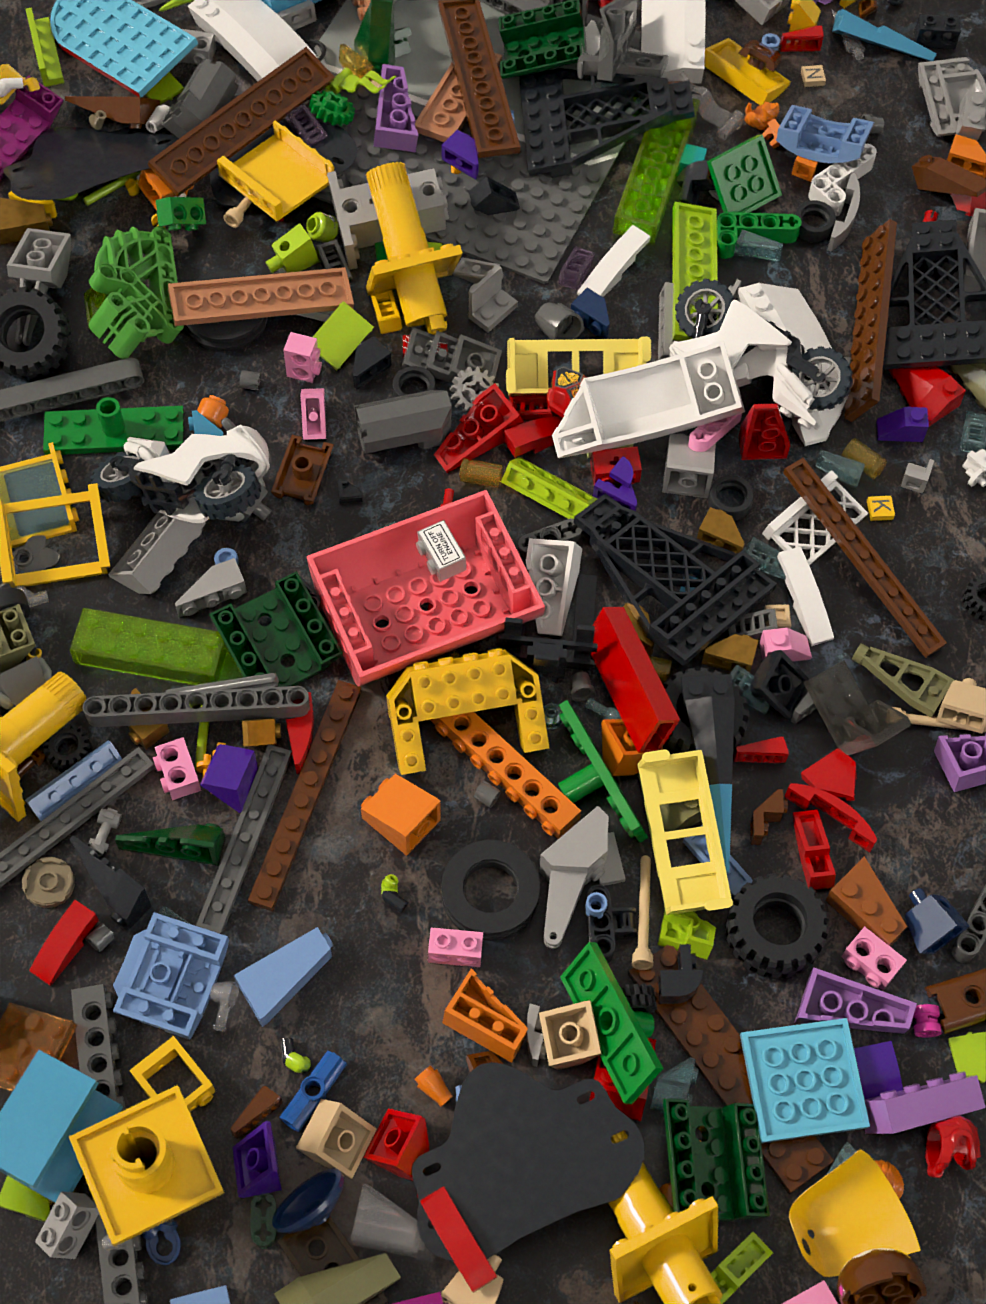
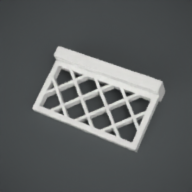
[762,470,868,566]

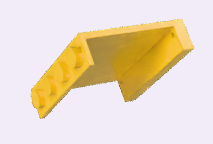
[217,121,334,221]

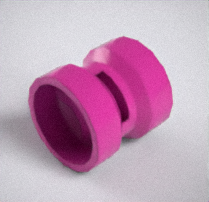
[913,1004,942,1038]

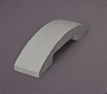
[827,172,860,251]

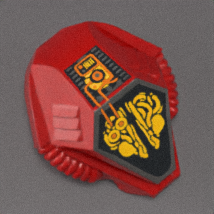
[547,366,588,418]

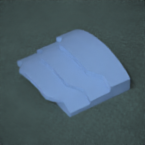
[776,105,874,163]
[113,912,229,1040]

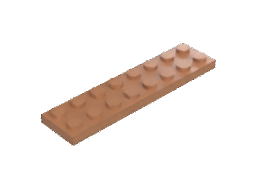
[168,267,354,326]

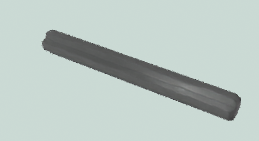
[166,673,279,693]

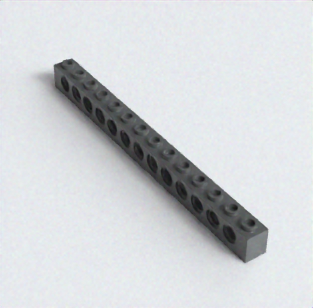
[71,984,148,1304]

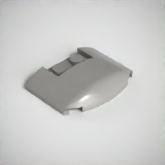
[918,57,986,137]

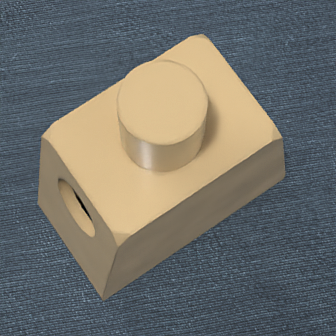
[936,678,986,734]
[441,1255,504,1304]

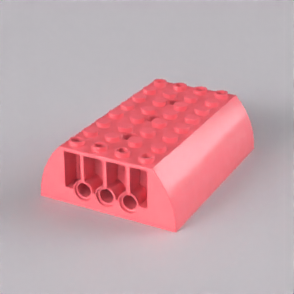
[306,490,545,686]

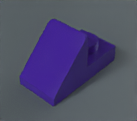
[593,479,637,511]

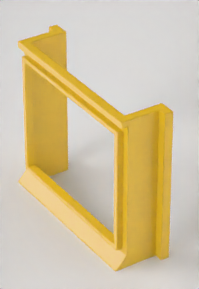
[0,483,110,588]

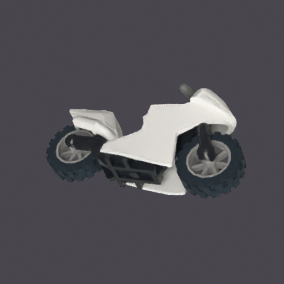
[669,279,853,430]
[91,418,270,523]

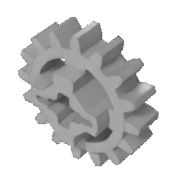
[450,367,499,414]

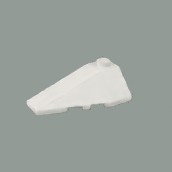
[526,538,582,636]

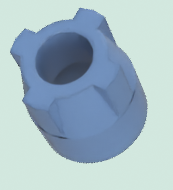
[586,892,607,919]

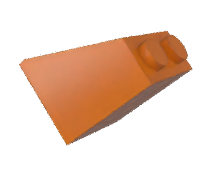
[361,774,441,856]

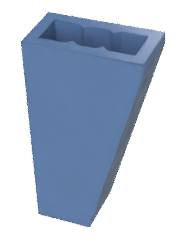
[234,927,333,1027]

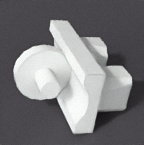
[962,449,986,487]

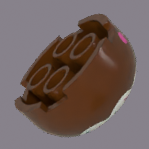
[837,1248,927,1304]

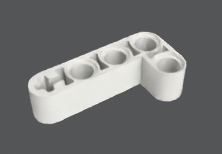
[808,144,877,216]

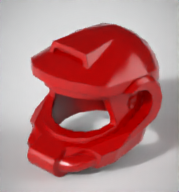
[926,1115,981,1178]

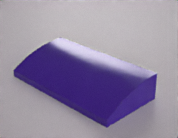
[854,1041,903,1100]

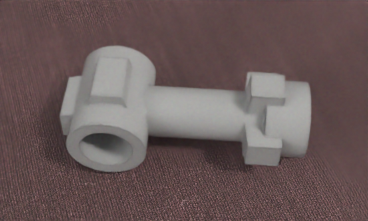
[88,808,122,856]

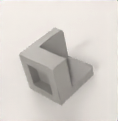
[900,459,934,494]

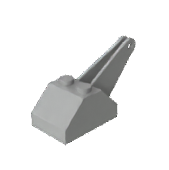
[7,228,72,346]
[539,806,609,949]

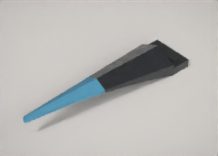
[681,674,735,873]

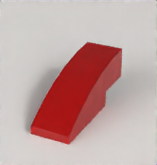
[504,416,563,457]
[286,692,314,774]
[792,810,836,890]
[29,900,99,986]

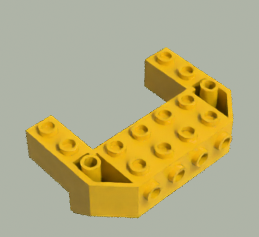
[386,649,549,775]

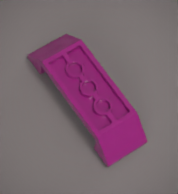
[0,75,63,181]

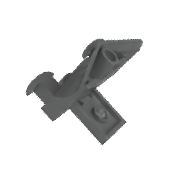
[577,0,668,81]

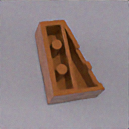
[825,856,907,947]

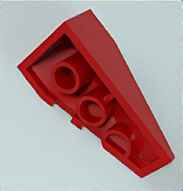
[889,366,966,427]
[434,383,525,473]
[738,404,790,460]

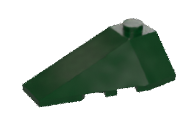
[354,0,395,76]
[115,823,226,866]

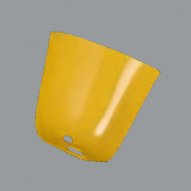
[789,1149,920,1277]

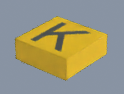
[867,496,895,521]

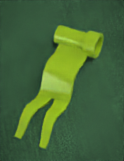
[325,68,396,95]

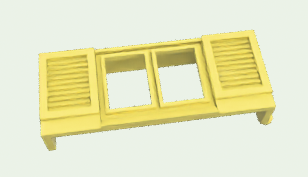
[506,336,651,396]
[638,750,733,915]

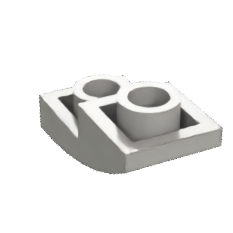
[526,1004,546,1067]

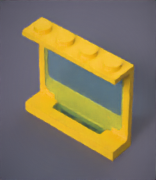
[0,442,79,548]

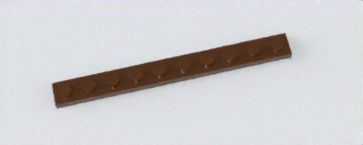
[783,458,947,658]
[248,680,362,912]

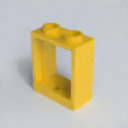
[129,1036,216,1114]

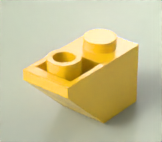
[787,0,821,32]

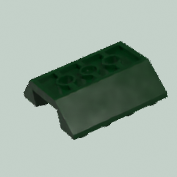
[499,0,587,79]
[209,571,343,687]
[663,1098,770,1221]

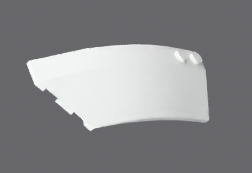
[188,0,318,115]
[641,0,705,84]
[737,283,848,446]
[552,341,745,458]

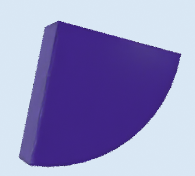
[609,456,633,488]

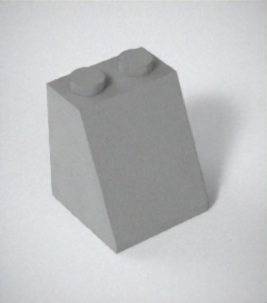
[662,434,716,498]

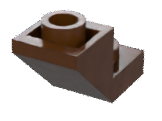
[750,789,788,845]

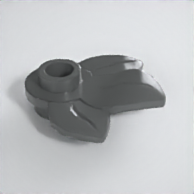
[13,535,61,573]

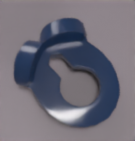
[141,1219,181,1265]

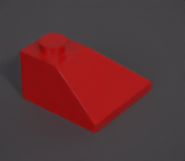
[363,1108,430,1181]

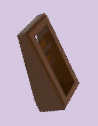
[230,1086,283,1139]

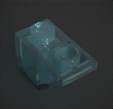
[650,1058,699,1113]

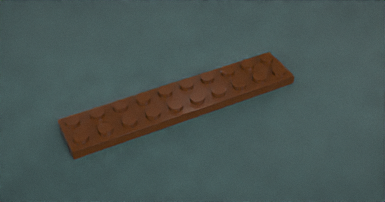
[438,0,520,158]
[148,47,335,197]
[844,219,897,422]
[628,945,834,1194]

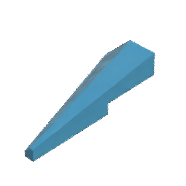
[832,9,936,61]

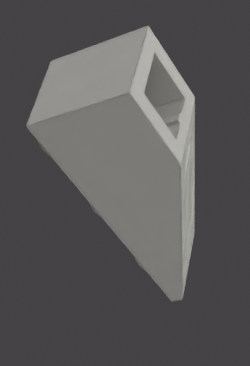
[175,558,247,617]

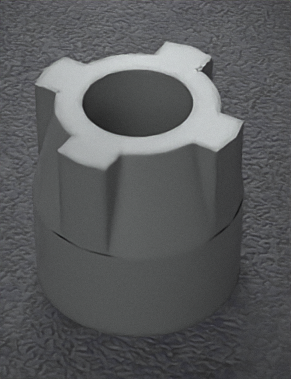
[239,370,261,391]
[473,780,501,808]
[85,923,114,953]

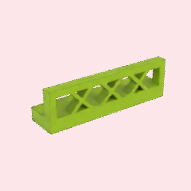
[25,8,64,87]
[501,457,597,519]

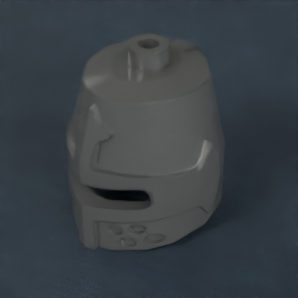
[535,302,584,340]

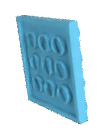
[740,1018,870,1143]

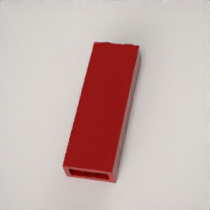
[591,607,680,753]

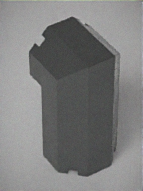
[162,59,239,139]
[354,390,452,454]

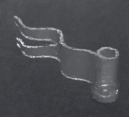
[670,71,746,140]

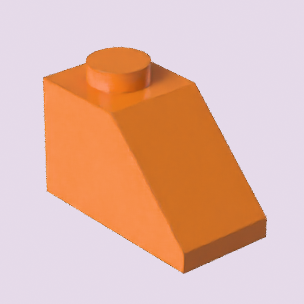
[947,134,986,178]

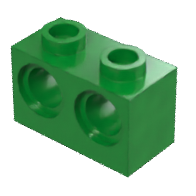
[156,197,206,231]

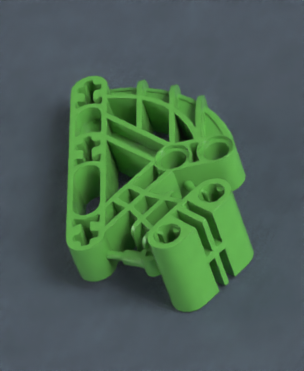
[89,226,184,359]

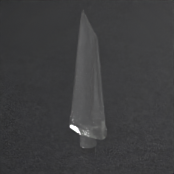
[831,9,866,60]

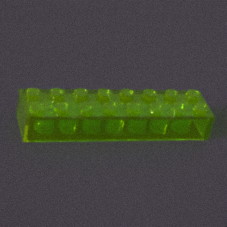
[613,98,701,244]

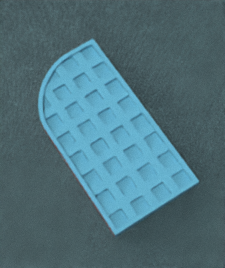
[50,0,198,97]

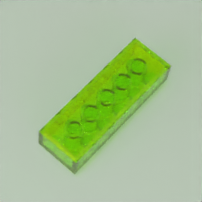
[70,608,228,685]

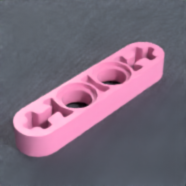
[688,413,742,452]

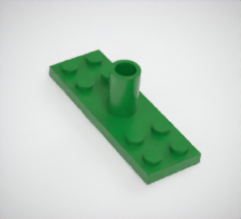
[43,397,184,455]
[558,700,649,842]
[560,942,664,1104]

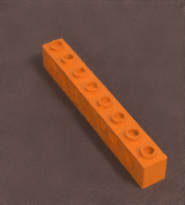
[427,712,581,839]

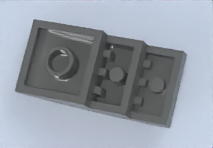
[401,327,502,384]

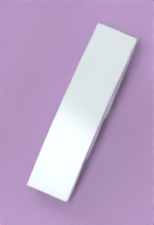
[577,225,650,297]
[777,546,834,646]

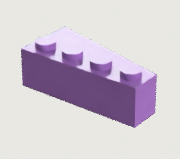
[373,64,418,152]
[795,968,917,1034]
[865,1071,986,1134]

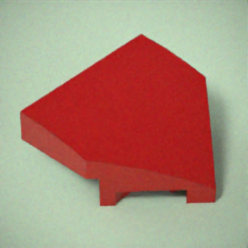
[801,747,857,801]

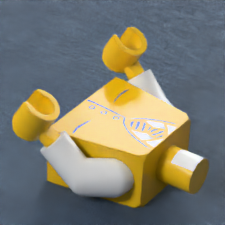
[0,64,40,105]

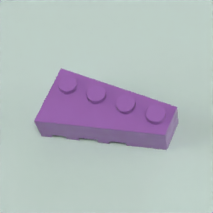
[934,734,986,792]

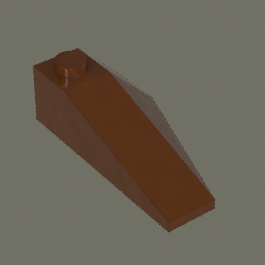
[65,96,160,129]
[912,155,986,197]

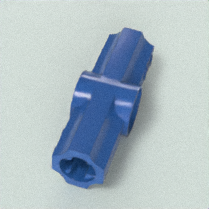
[279,1051,347,1132]

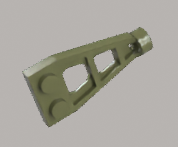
[852,643,955,718]

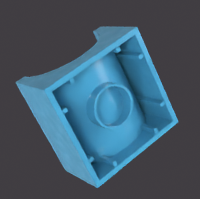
[0,1050,123,1203]

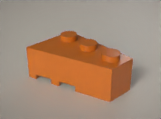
[443,968,528,1063]

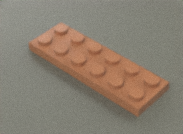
[415,53,502,142]

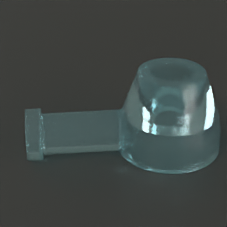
[585,697,622,719]
[543,703,563,729]

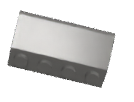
[108,512,206,594]

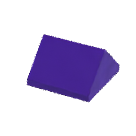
[200,744,258,813]
[232,1121,282,1198]

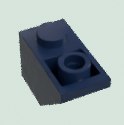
[571,287,610,339]

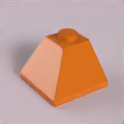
[601,719,664,776]

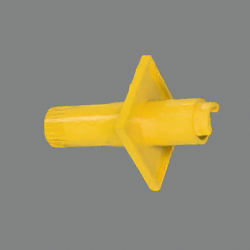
[366,162,463,335]
[0,672,86,822]
[69,1085,224,1247]
[608,1130,722,1304]

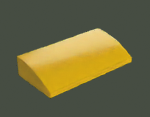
[704,38,791,105]

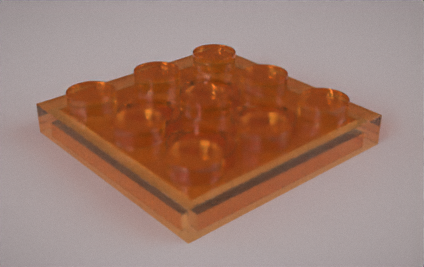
[0,1003,77,1091]

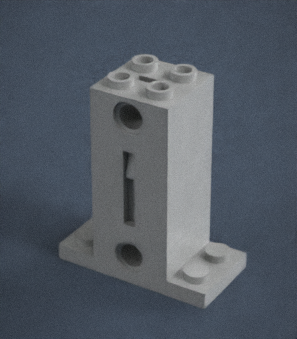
[327,168,449,270]

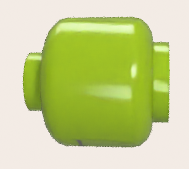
[306,212,339,243]

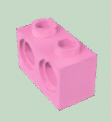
[283,332,322,383]
[153,737,201,800]
[841,927,907,990]
[428,928,483,967]

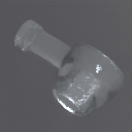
[210,981,239,1032]

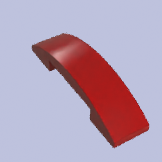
[784,783,877,853]
[417,1186,497,1293]

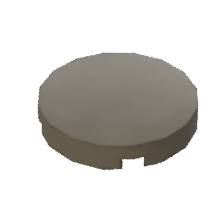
[22,857,75,908]

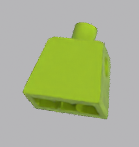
[265,224,320,273]

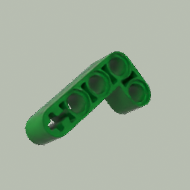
[716,212,802,259]

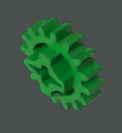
[309,90,355,126]

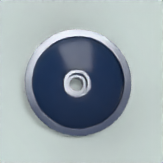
[272,1168,344,1233]

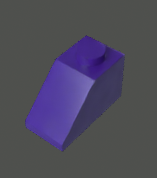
[442,130,479,180]
[876,407,929,442]

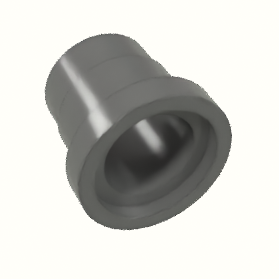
[861,114,884,134]
[571,672,596,702]

